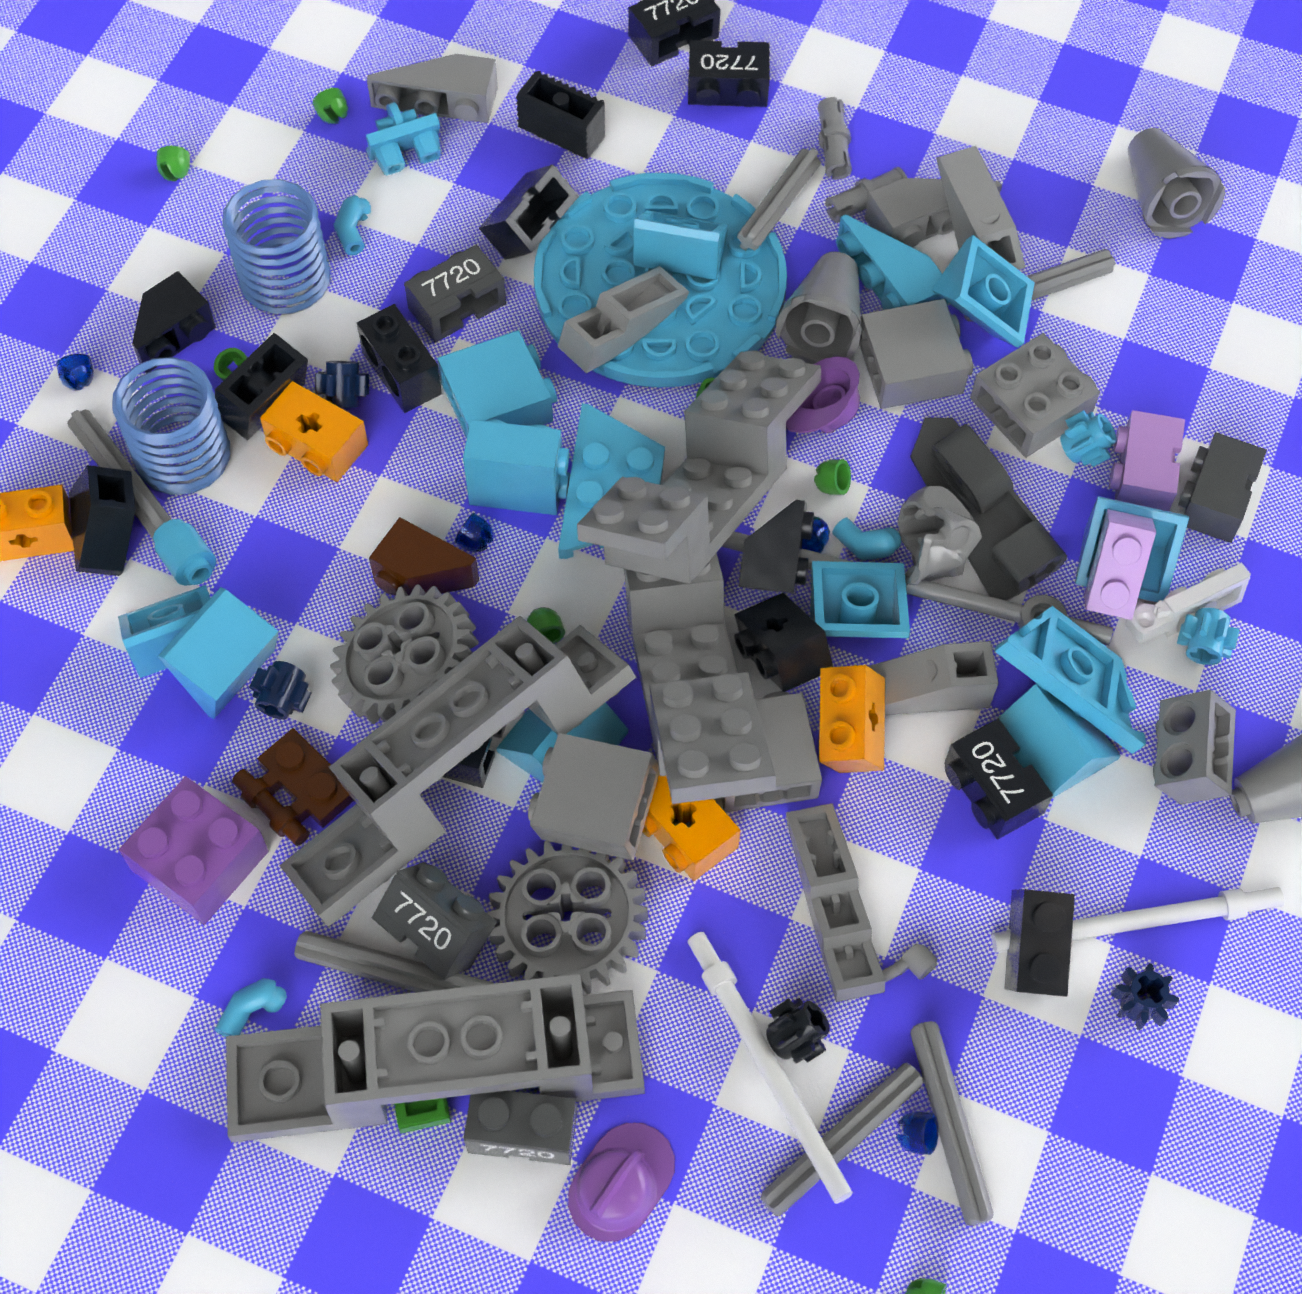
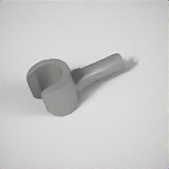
[882,944,937,983]

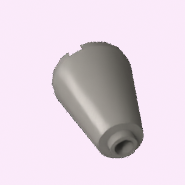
[1128,128,1225,239]
[776,252,862,364]
[1230,734,1302,824]

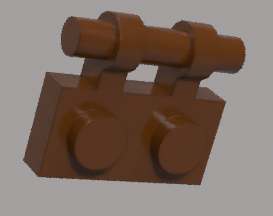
[232,728,354,846]

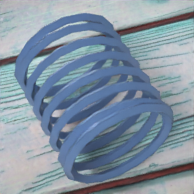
[222,179,330,314]
[112,357,230,495]

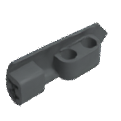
[910,417,1067,601]

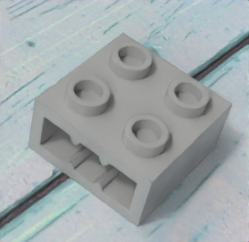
[859,299,973,409]
[970,333,1100,458]
[721,691,822,812]
[528,733,659,861]

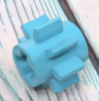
[1060,410,1117,467]
[1177,608,1240,665]

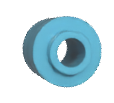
[153,519,216,586]

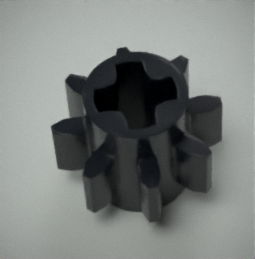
[766,998,830,1064]

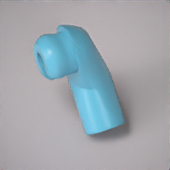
[832,517,901,560]

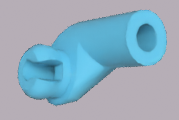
[334,195,371,255]
[214,978,287,1038]

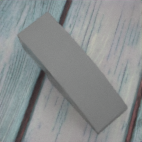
[557,266,689,373]

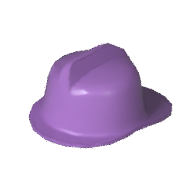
[786,356,860,433]
[568,1123,675,1242]

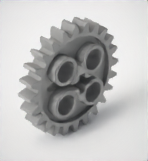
[330,585,478,724]
[486,841,648,994]

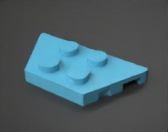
[558,403,665,559]
[995,606,1146,754]

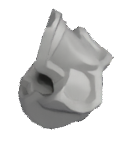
[898,486,982,585]

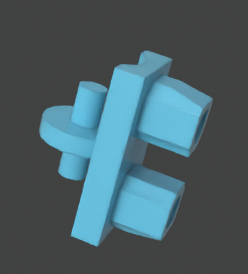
[366,102,441,176]

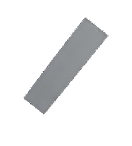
[786,803,885,1002]

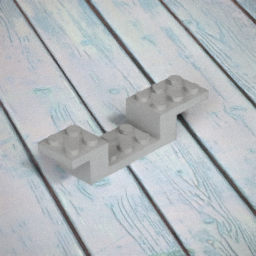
[577,351,821,584]
[623,553,776,804]
[279,616,636,927]
[226,974,645,1143]

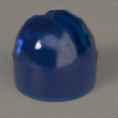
[56,354,94,391]
[455,513,494,553]
[802,516,830,553]
[896,1111,939,1155]

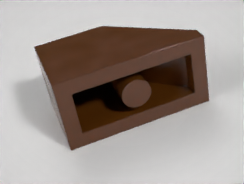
[369,517,479,595]

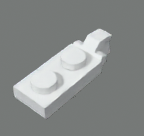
[1125,562,1251,645]

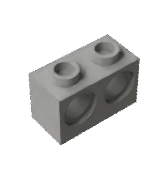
[1153,689,1236,805]

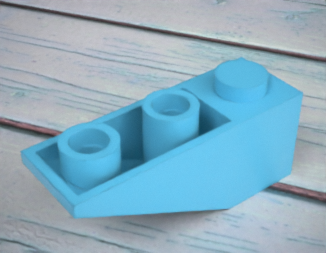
[836,215,948,310]

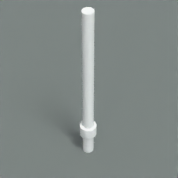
[991,887,1284,953]
[687,932,853,1204]

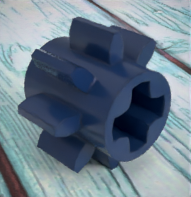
[315,361,369,408]
[249,661,312,719]
[1111,963,1179,1030]

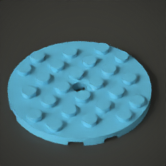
[534,173,787,388]

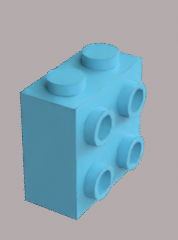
[437,330,557,439]
[463,419,570,515]

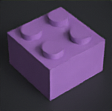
[118,776,269,925]

